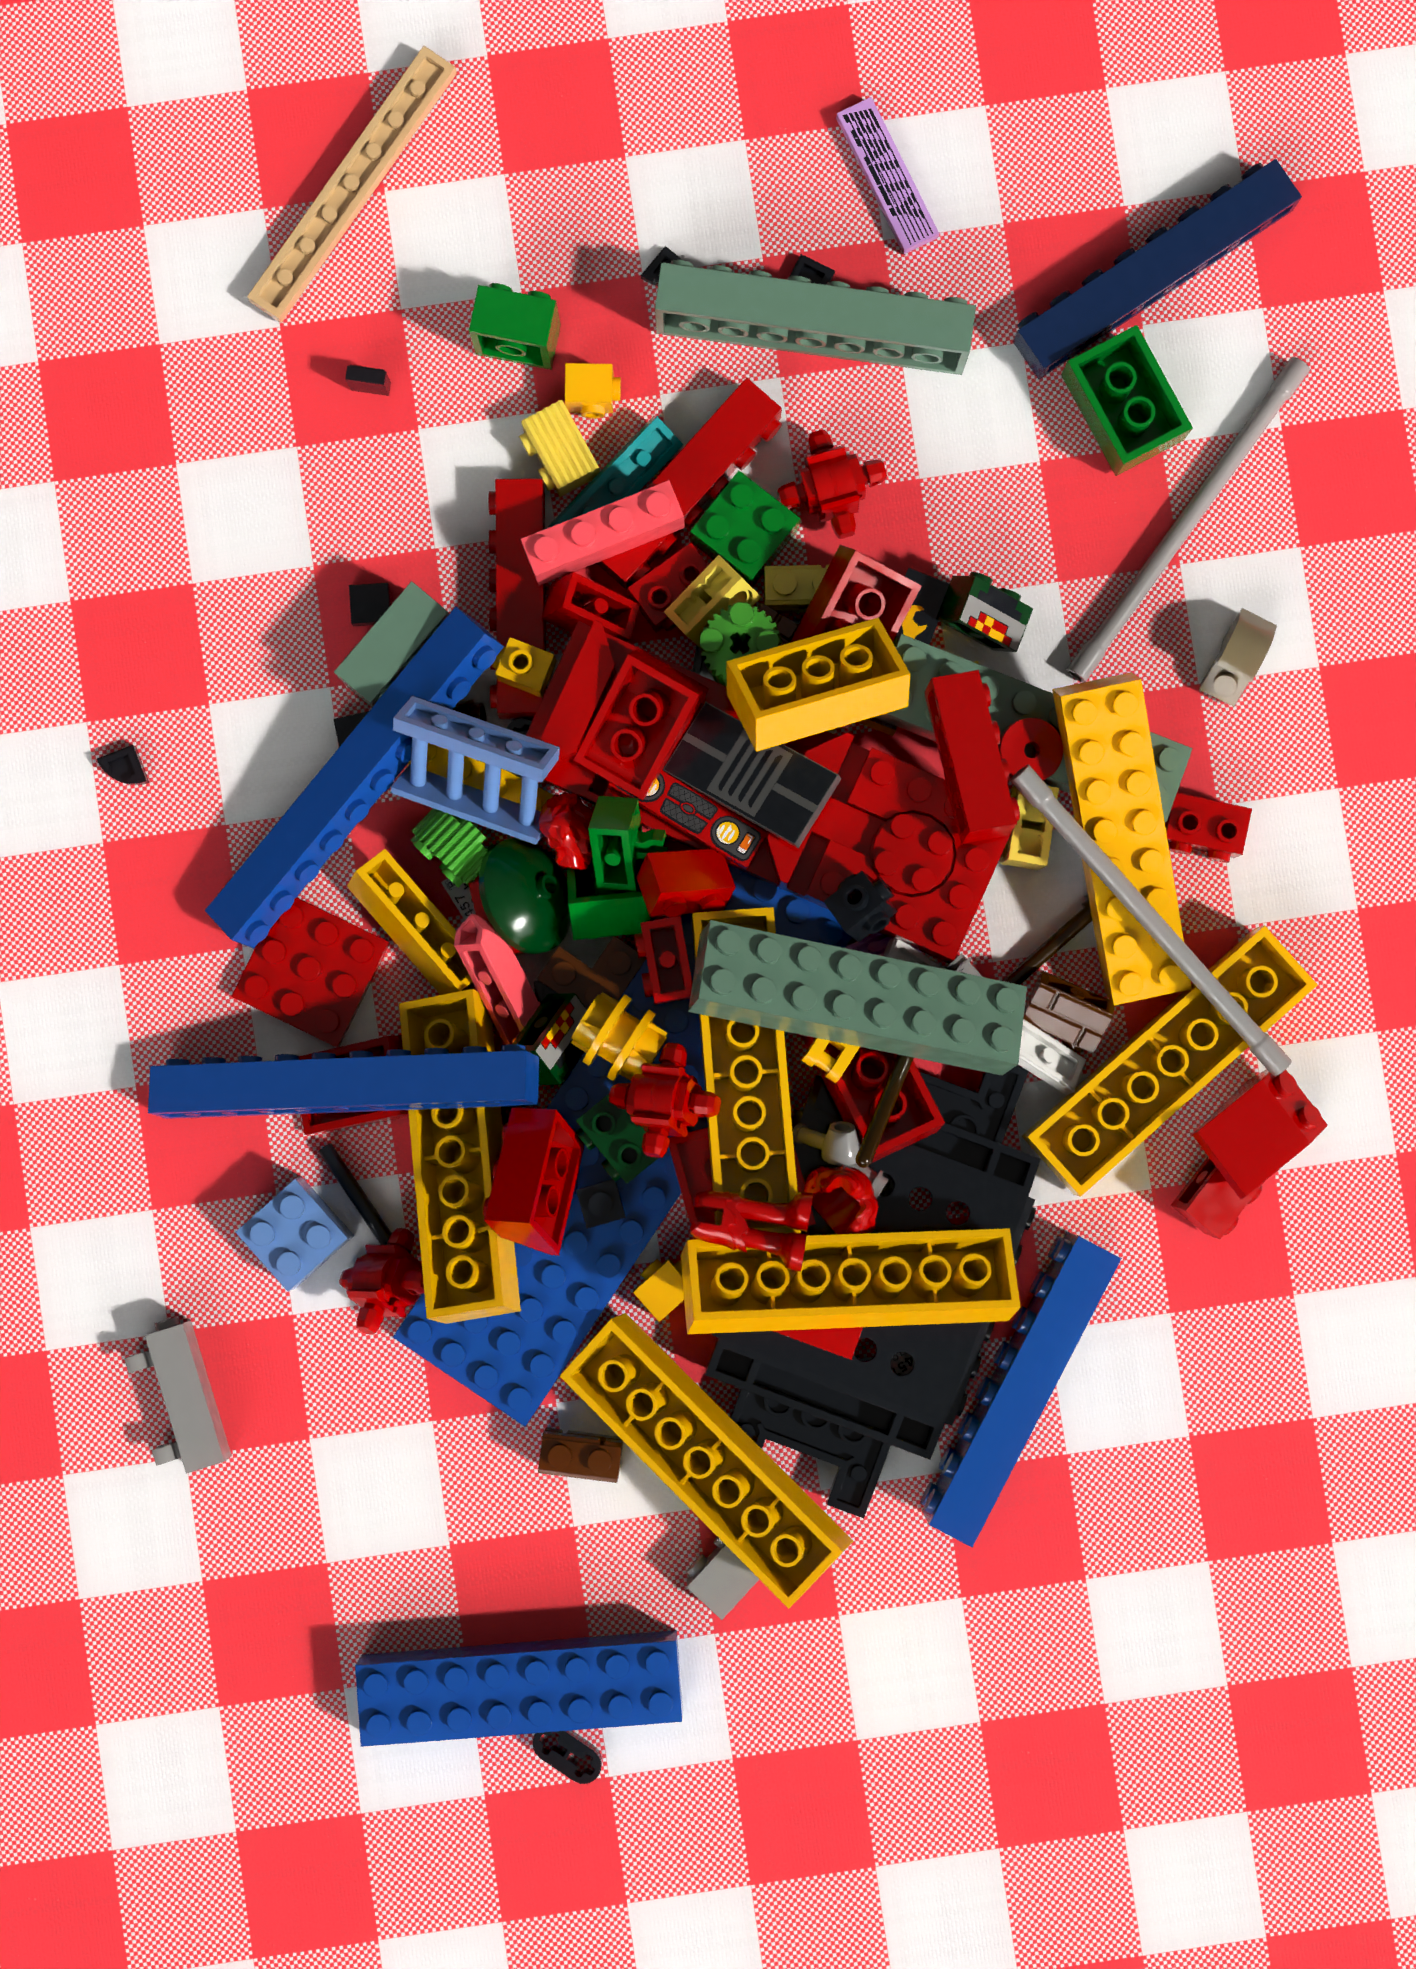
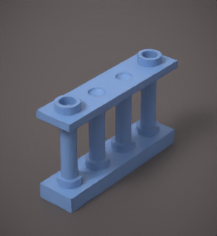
[391,696,560,845]

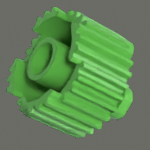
[700,602,783,687]
[411,808,494,888]

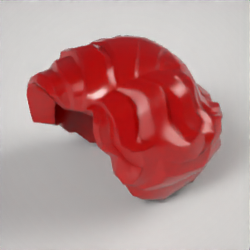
[539,792,593,870]
[804,1165,879,1234]

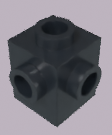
[824,871,898,942]

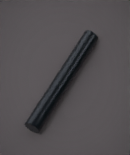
[318,1143,392,1245]

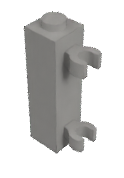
[124,1317,232,1474]

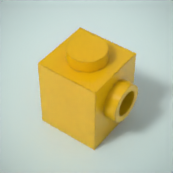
[565,363,621,419]
[492,637,557,698]
[633,1258,684,1322]

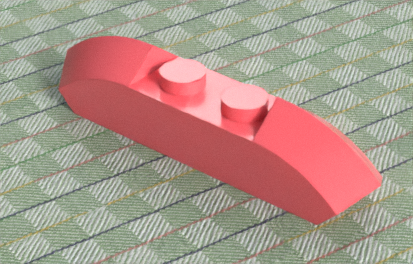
[454,914,541,1045]

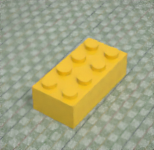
[726,617,910,752]

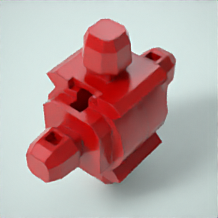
[777,430,887,539]
[609,1043,721,1158]
[339,1228,424,1335]

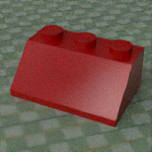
[483,1107,585,1256]

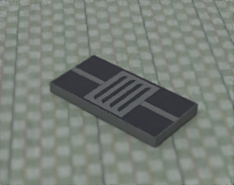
[663,701,841,848]

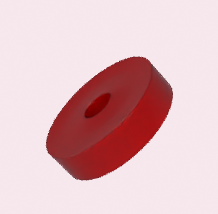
[998,718,1063,780]

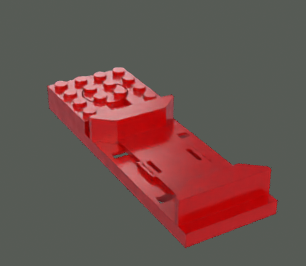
[526,620,1012,964]

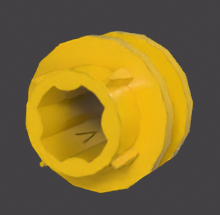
[571,992,667,1081]

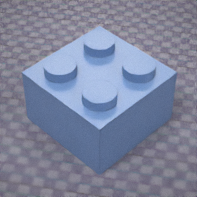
[235,1177,355,1292]

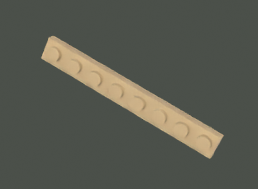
[247,46,457,323]

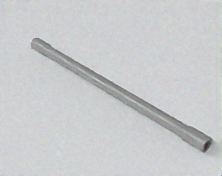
[1066,357,1310,683]
[1010,764,1292,1076]

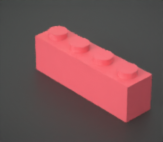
[521,480,685,586]

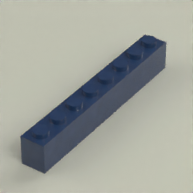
[1013,159,1302,379]

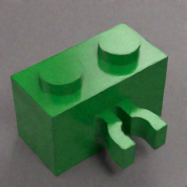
[588,796,668,891]

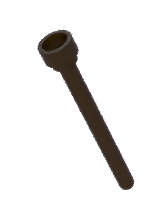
[1001,894,1092,985]
[855,1055,914,1168]

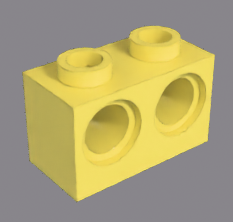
[664,555,761,647]
[1000,786,1059,870]

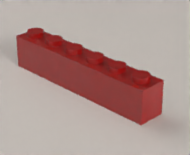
[596,378,782,590]
[488,479,547,719]

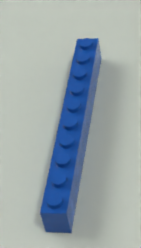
[205,606,504,948]
[148,1044,539,1119]

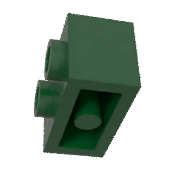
[576,1094,658,1184]

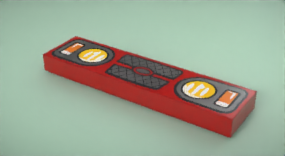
[608,771,768,870]

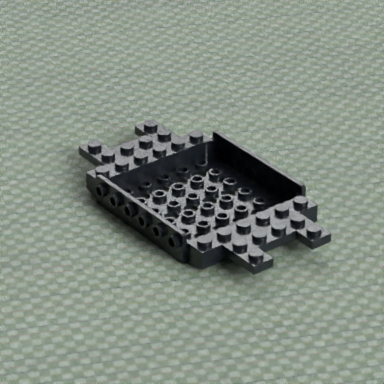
[705,1066,1041,1519]

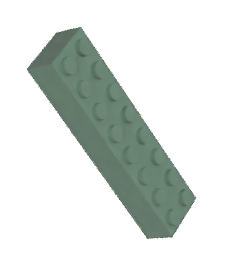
[655,260,976,375]
[874,634,1193,823]
[688,920,1027,1075]

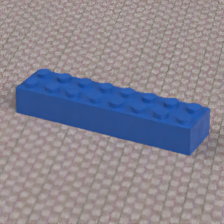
[920,1232,1122,1547]
[355,1630,683,1747]

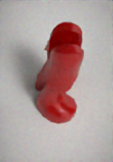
[689,1191,813,1272]

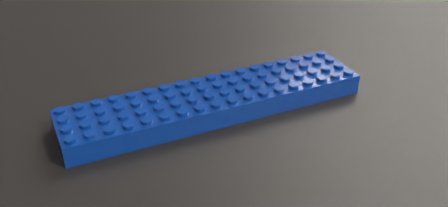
[393,865,852,1427]

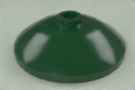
[479,838,571,954]

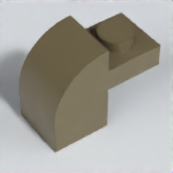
[1199,608,1277,707]

